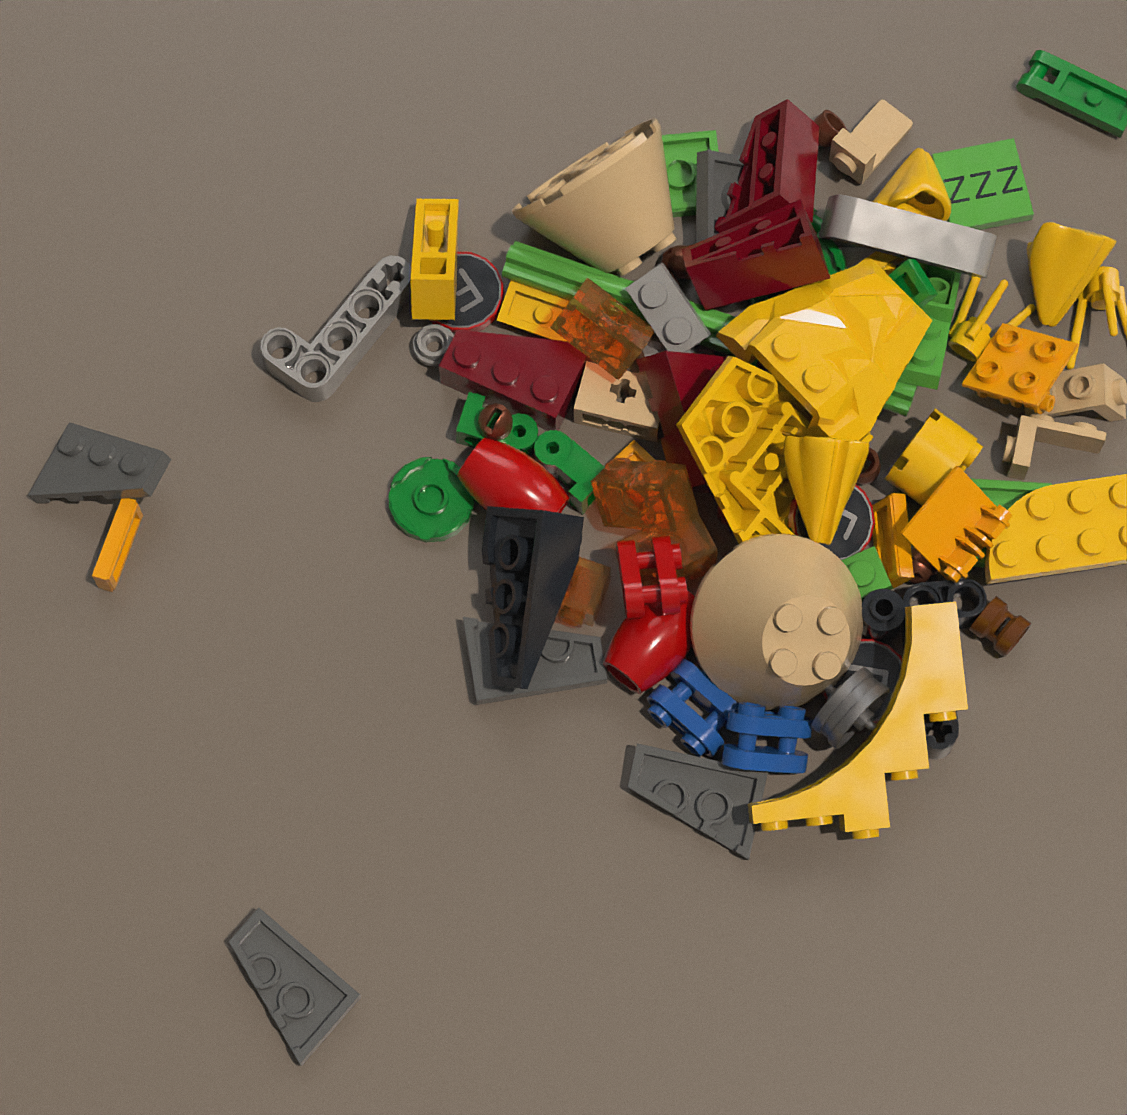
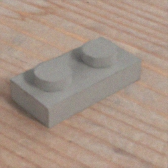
[625,263,711,352]

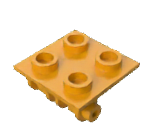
[962,323,1078,414]
[900,465,1013,583]

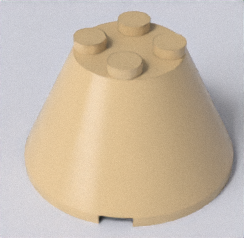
[512,118,676,276]
[690,534,863,710]

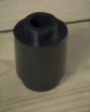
[862,589,905,642]

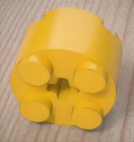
[884,408,983,506]

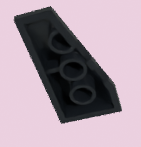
[482,506,584,689]

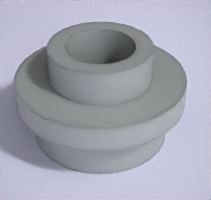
[413,324,454,366]

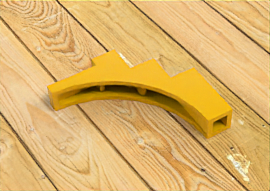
[748,602,968,839]

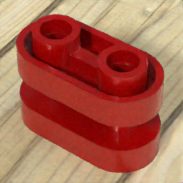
[616,535,688,619]

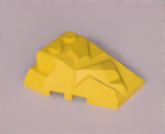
[716,259,932,441]
[676,356,873,544]

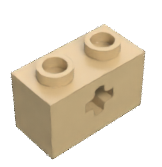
[574,360,661,442]

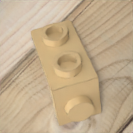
[829,99,913,185]
[1025,363,1127,422]
[1002,413,1107,480]

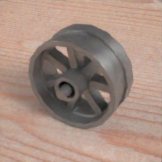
[811,667,890,749]

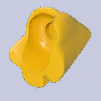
[872,148,952,221]
[1026,222,1117,327]
[784,436,870,545]

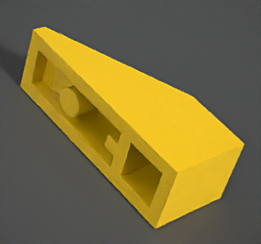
[410,198,459,320]

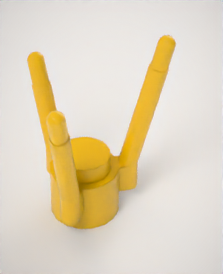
[1066,266,1127,370]
[948,276,1036,362]

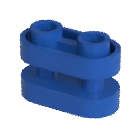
[647,659,739,757]
[722,702,813,773]

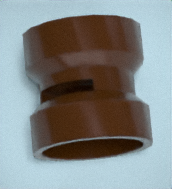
[970,596,1032,657]

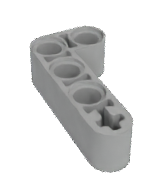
[819,194,997,278]
[260,255,411,402]

